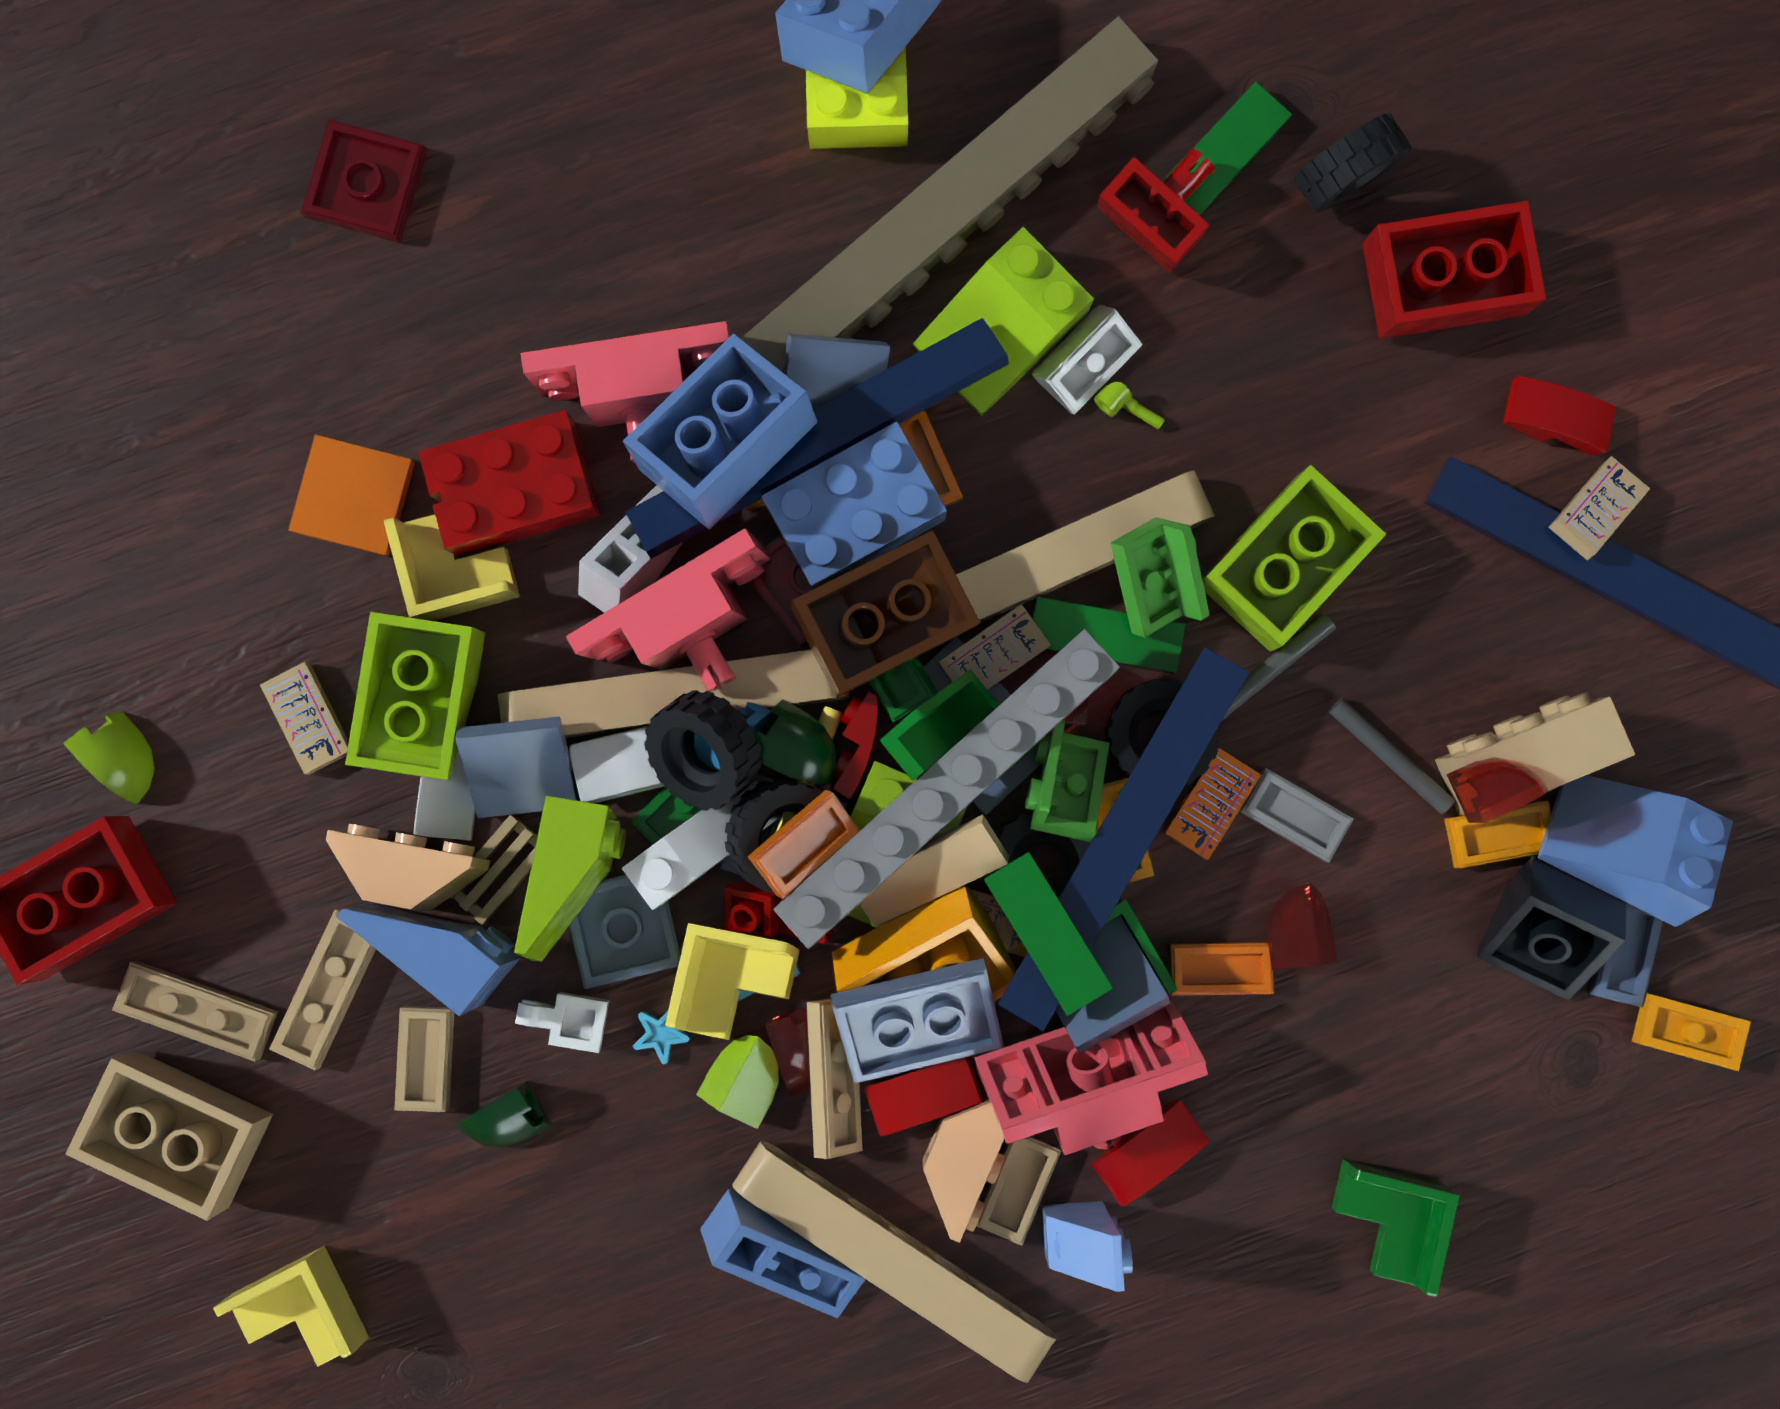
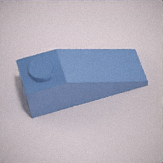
[700,1189,866,1318]

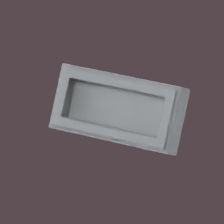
[1239,768,1354,863]

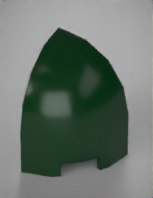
[754,699,837,784]
[456,1081,552,1147]

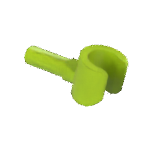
[1094,382,1165,429]

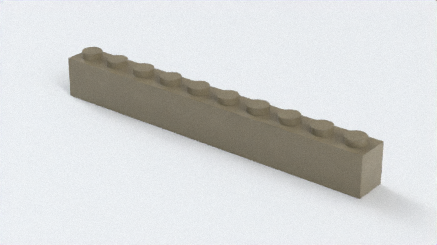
[740,16,1158,372]

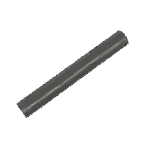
[1223,614,1336,720]
[1329,698,1455,814]

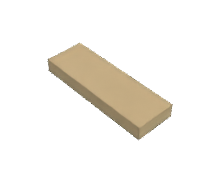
[860,815,1009,927]
[269,909,376,1070]
[112,961,278,1062]
[807,999,863,1159]

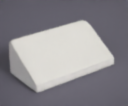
[1032,305,1143,415]
[569,726,665,803]
[414,750,476,841]

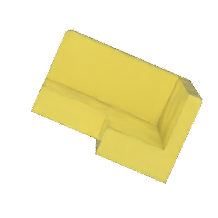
[384,514,520,621]
[665,923,800,1040]
[213,1246,369,1367]

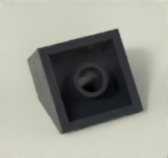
[1477,854,1627,1001]

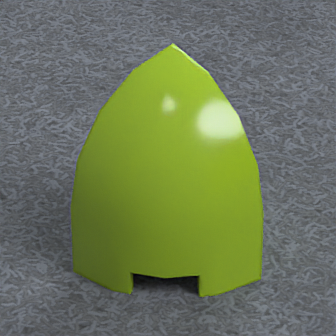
[63,712,154,804]
[696,1035,779,1129]

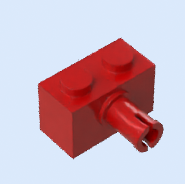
[1097,148,1215,273]

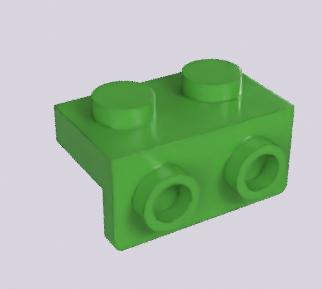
[1110,517,1209,637]
[1025,720,1110,842]

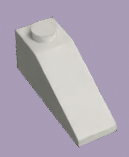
[578,485,683,613]
[622,780,782,910]

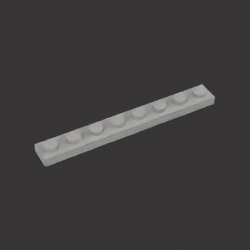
[773,629,1120,949]

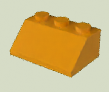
[832,884,1017,1001]

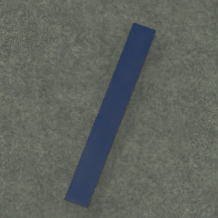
[625,318,1009,559]
[1424,456,1780,689]
[998,647,1250,1031]

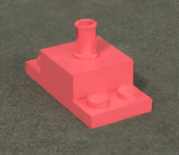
[520,321,731,463]
[566,529,771,692]
[974,994,1208,1155]

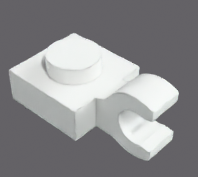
[515,992,610,1053]

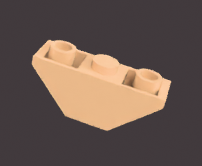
[326,824,490,911]
[922,1095,1005,1243]

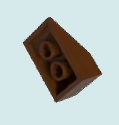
[790,530,980,698]

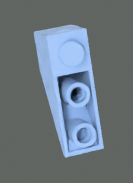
[1042,1201,1133,1292]

